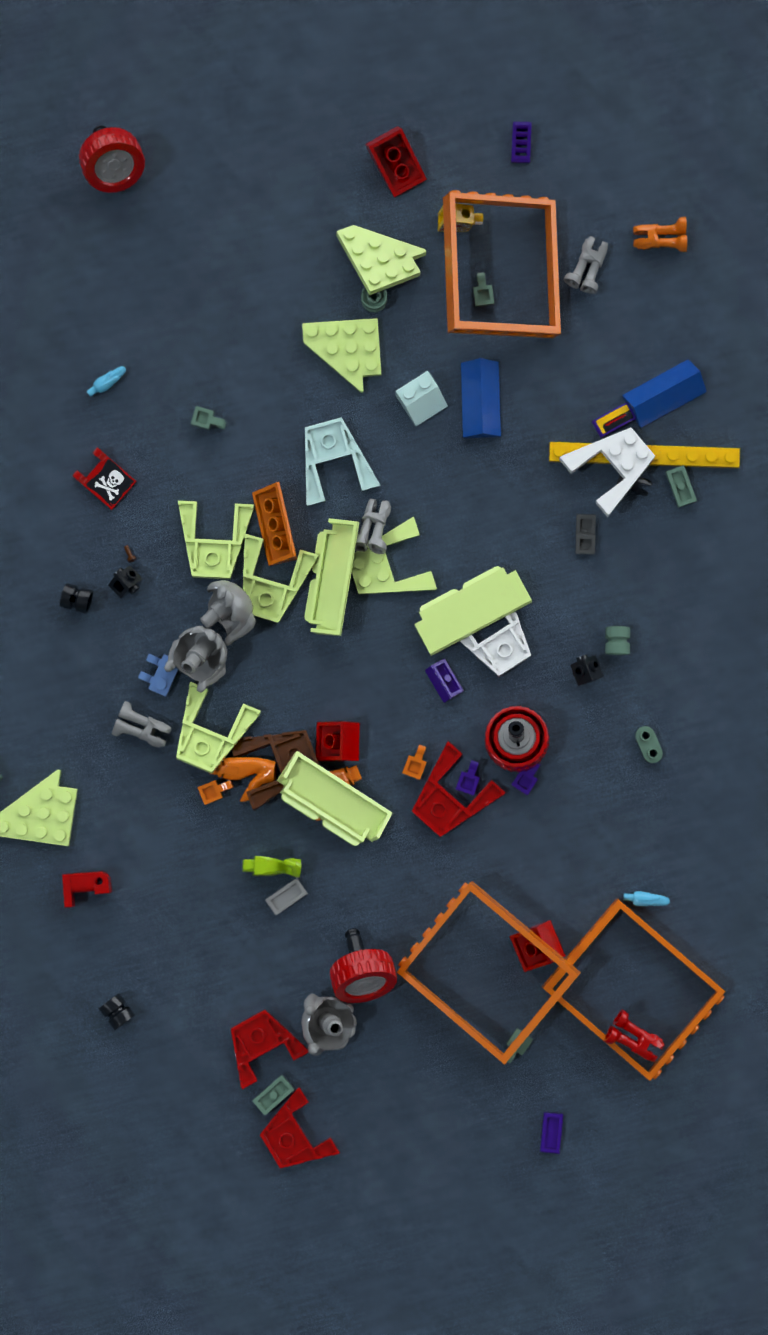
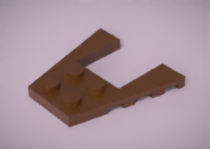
[232,730,319,811]

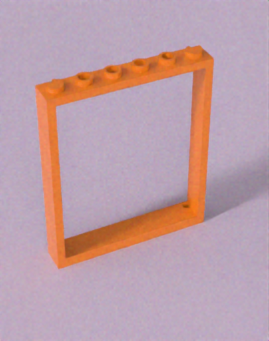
[443,190,561,338]
[397,881,581,1065]
[541,899,726,1081]

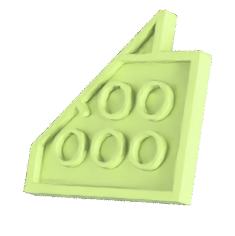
[302,318,381,393]

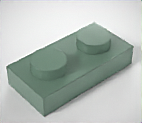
[665,465,697,508]
[252,1074,295,1115]

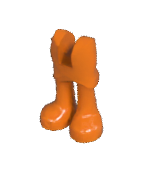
[633,216,687,252]

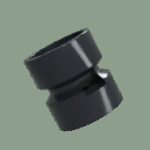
[60,583,93,614]
[99,994,135,1031]

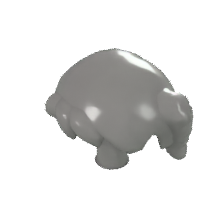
[200,580,256,646]
[164,625,228,693]
[301,994,357,1056]

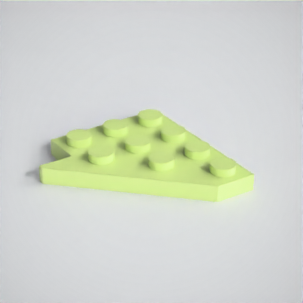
[336,225,426,295]
[0,770,78,846]

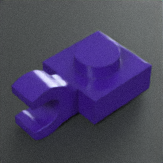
[456,760,480,796]
[512,763,540,795]

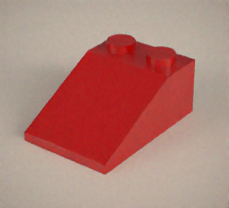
[365,126,427,197]

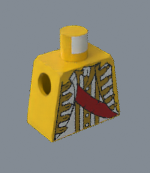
[438,203,483,232]

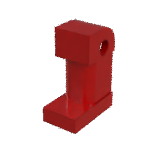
[62,871,112,908]

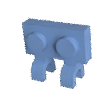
[138,654,178,697]

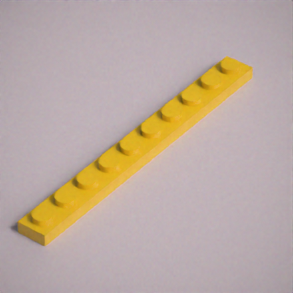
[549,442,740,468]

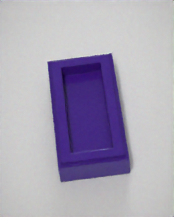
[540,1112,563,1154]

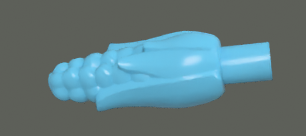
[87,366,126,397]
[623,891,670,907]

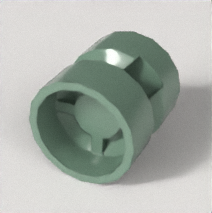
[605,626,630,655]

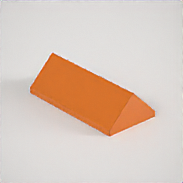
[252,482,297,566]

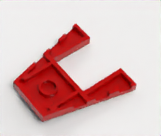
[411,741,506,837]

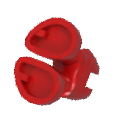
[604,1009,665,1062]

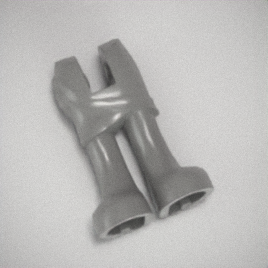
[563,236,608,294]
[355,499,391,554]
[112,701,172,748]

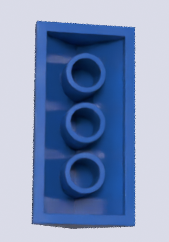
[461,358,501,438]
[622,359,707,429]

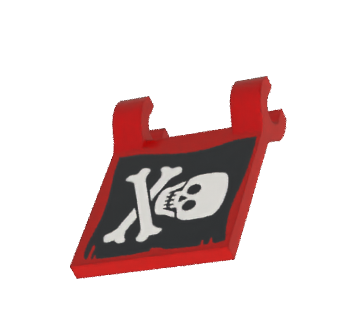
[72,447,137,510]

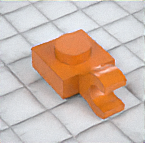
[402,744,427,780]
[197,780,234,805]

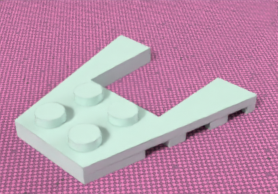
[305,417,380,506]

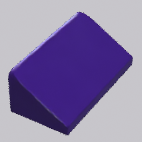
[425,658,464,703]

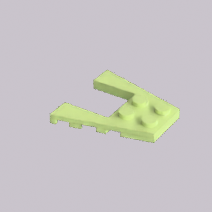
[178,501,254,579]
[352,517,437,594]
[243,534,319,623]
[176,682,261,774]

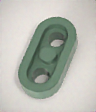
[635,726,663,763]

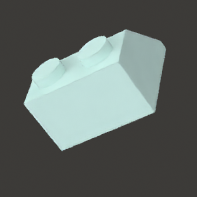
[396,371,448,427]

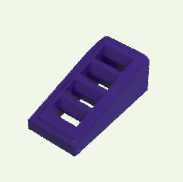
[511,121,532,163]

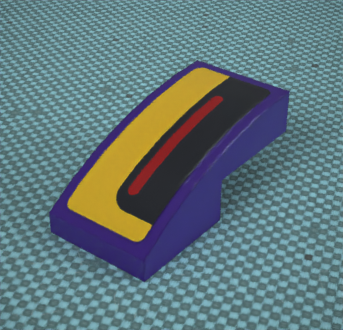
[592,402,636,438]

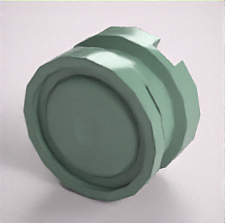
[361,287,387,313]

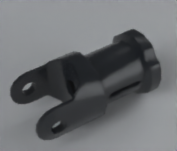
[616,475,653,496]

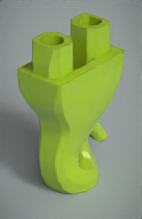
[242,856,301,878]

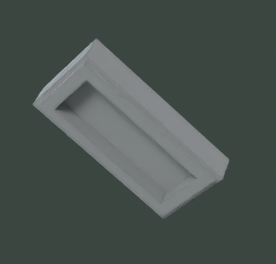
[265,878,308,915]

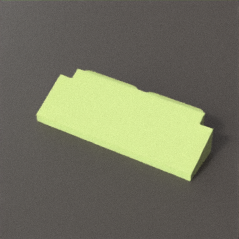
[304,518,359,636]
[414,566,532,656]
[277,751,392,846]

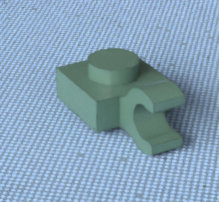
[473,272,494,307]
[191,406,227,430]
[506,1028,533,1063]

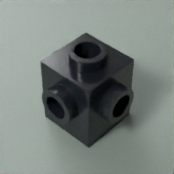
[108,566,143,599]
[570,654,604,686]

